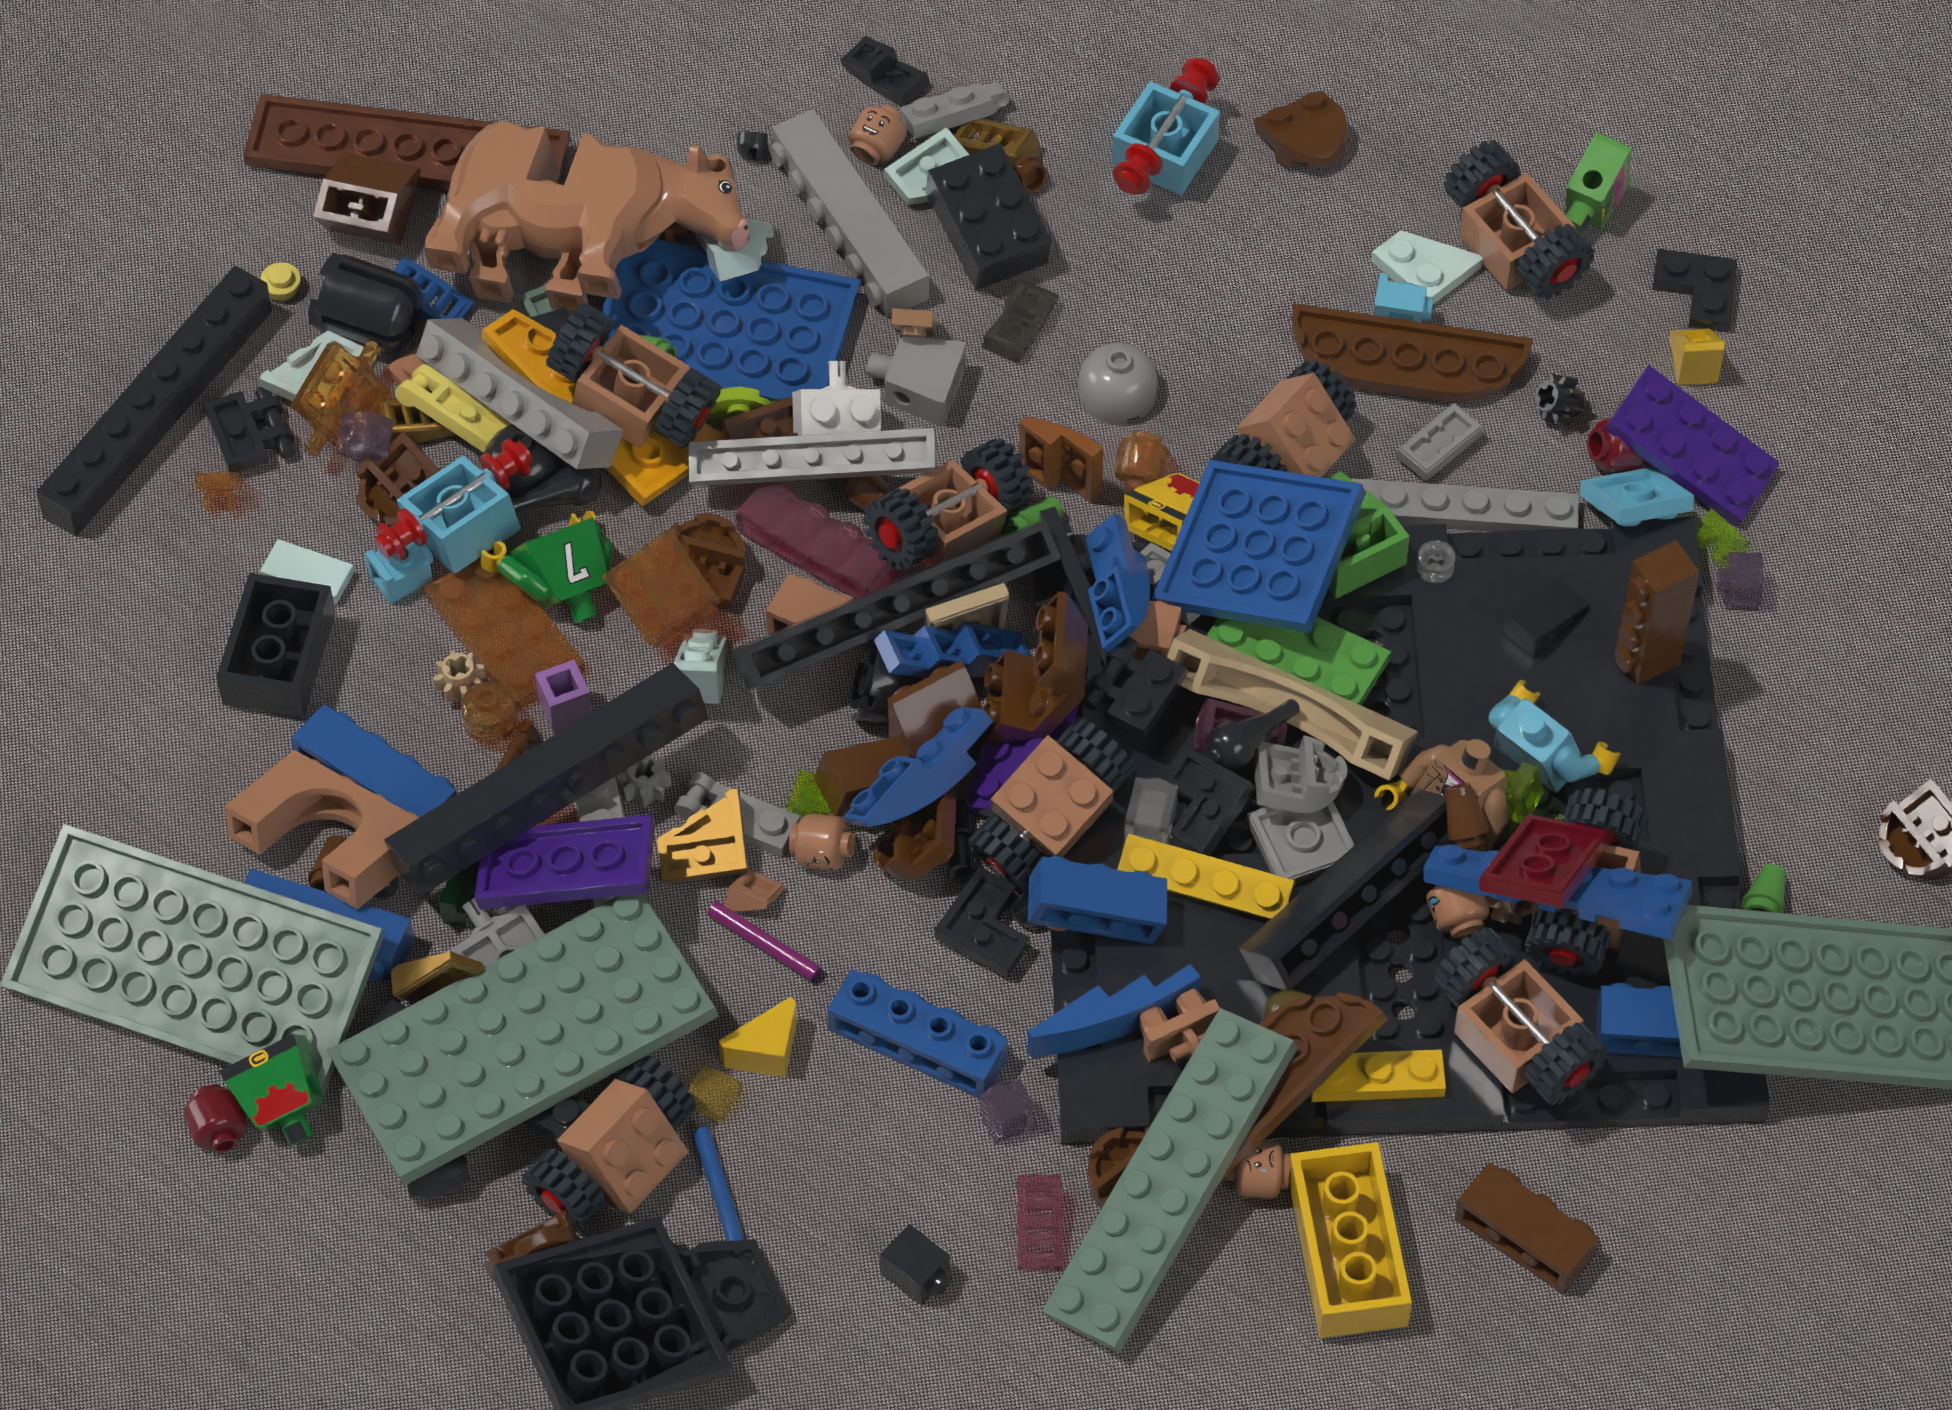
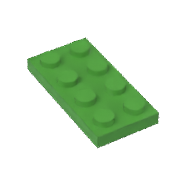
[1207,617,1391,706]

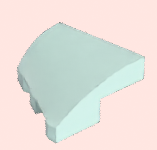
[695,219,774,281]

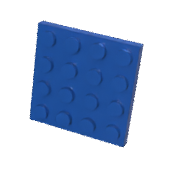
[1152,460,1366,633]

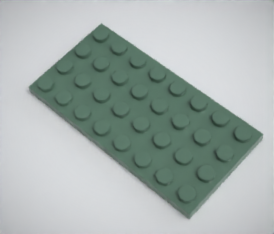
[0,824,386,1096]
[327,894,718,1186]
[1663,905,1952,1089]

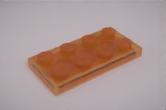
[424,549,586,712]

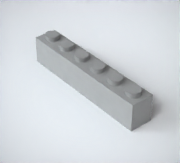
[769,109,929,318]

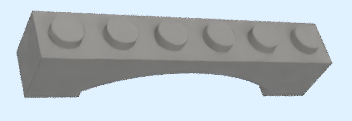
[416,318,624,469]

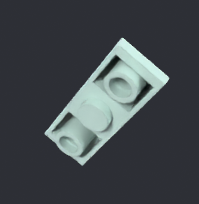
[674,629,727,704]

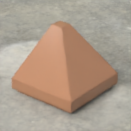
[724,869,786,912]

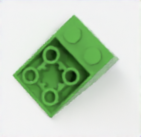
[1326,471,1410,599]

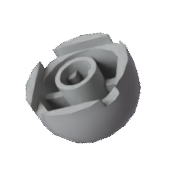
[1077,342,1159,425]

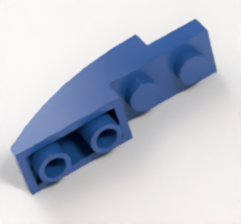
[1085,513,1150,653]
[843,706,993,827]

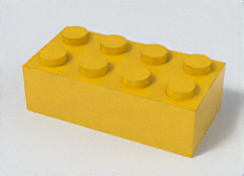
[1289,1142,1412,1338]

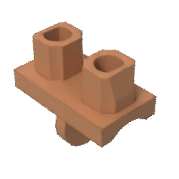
[1139,988,1220,1063]

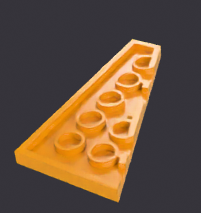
[481,309,727,507]

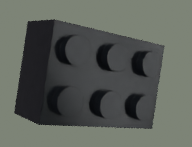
[925,143,1052,291]
[216,573,336,718]

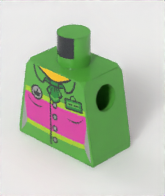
[1566,132,1632,234]

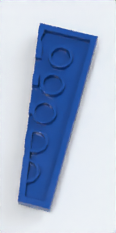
[1424,845,1692,940]

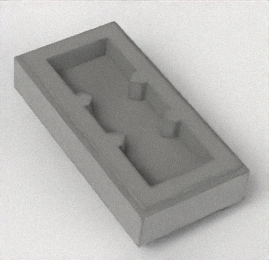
[1396,403,1483,481]

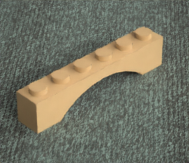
[1167,629,1418,780]

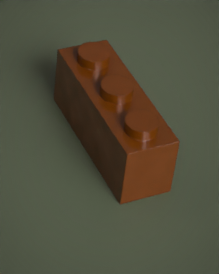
[1454,1162,1599,1295]

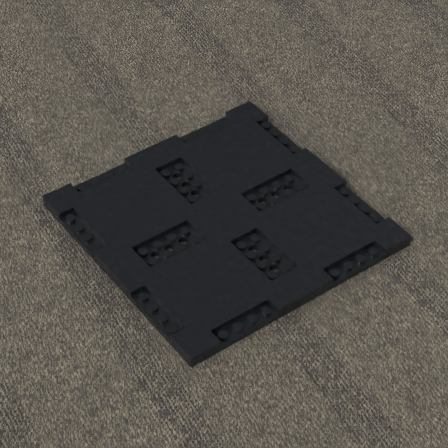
[1032,517,1770,1145]

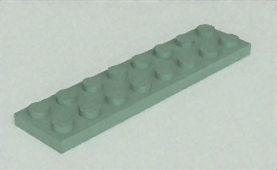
[1041,1008,1299,1353]

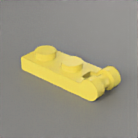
[395,364,512,453]

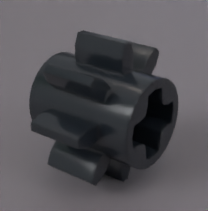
[1534,373,1585,425]

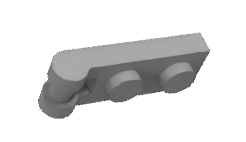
[674,772,801,858]

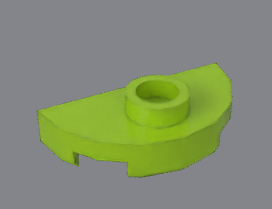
[705,387,775,422]

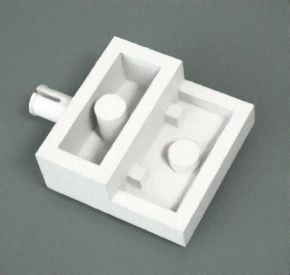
[792,361,881,436]

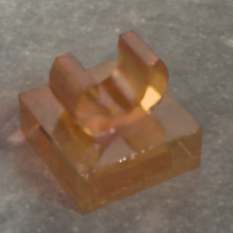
[196,472,243,511]

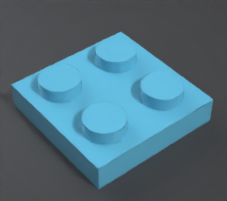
[1580,467,1694,526]

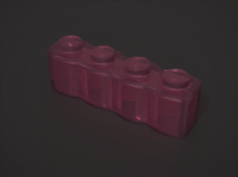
[735,482,900,598]

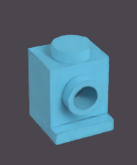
[1373,273,1434,322]
[365,542,434,605]

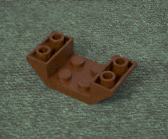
[983,591,1088,744]

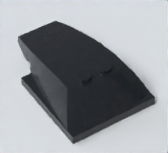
[492,1217,792,1410]

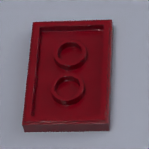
[1479,814,1610,908]

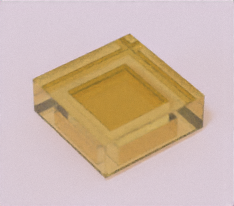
[688,1064,743,1123]

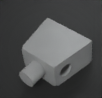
[866,336,966,426]

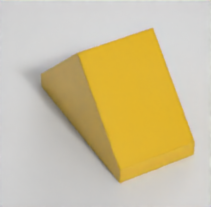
[1670,328,1725,385]
[718,997,797,1077]

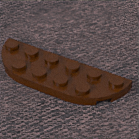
[1291,303,1533,403]
[1220,993,1388,1182]

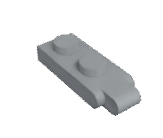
[900,82,1010,139]

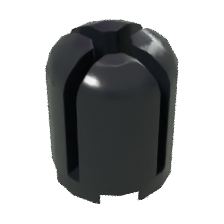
[308,253,423,354]

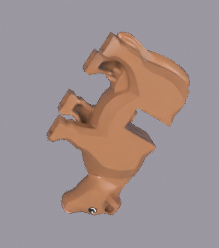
[423,121,750,314]

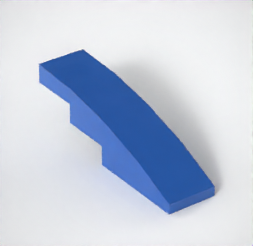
[874,621,1031,678]
[1027,964,1201,1058]

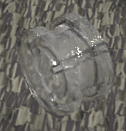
[1417,541,1455,583]

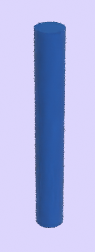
[693,1126,745,1241]

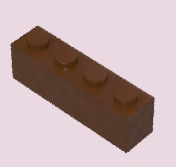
[1614,540,1700,685]

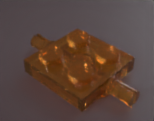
[290,341,392,457]

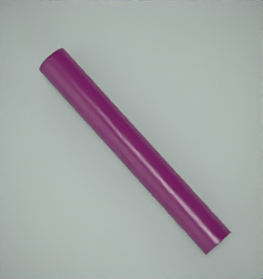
[707,901,822,982]

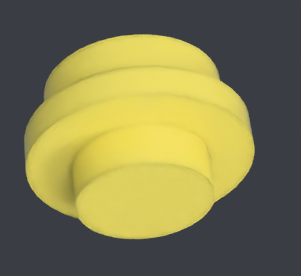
[260,262,301,301]

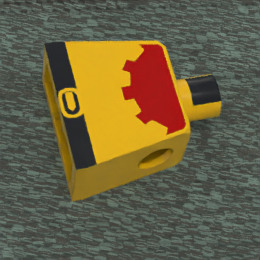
[1124,473,1200,551]

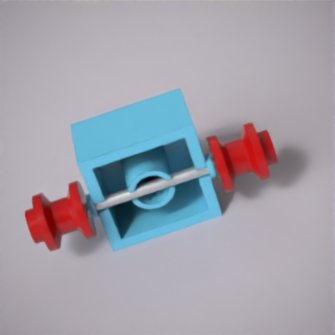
[1112,58,1220,195]
[374,439,533,574]

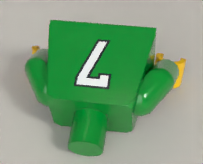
[481,511,614,624]

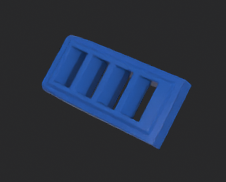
[393,257,475,321]

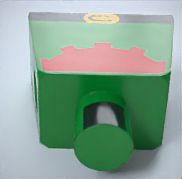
[219,1034,323,1147]

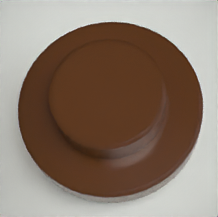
[1013,154,1047,193]

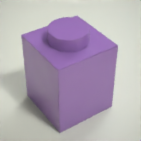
[535,660,592,733]

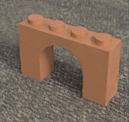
[225,750,419,910]

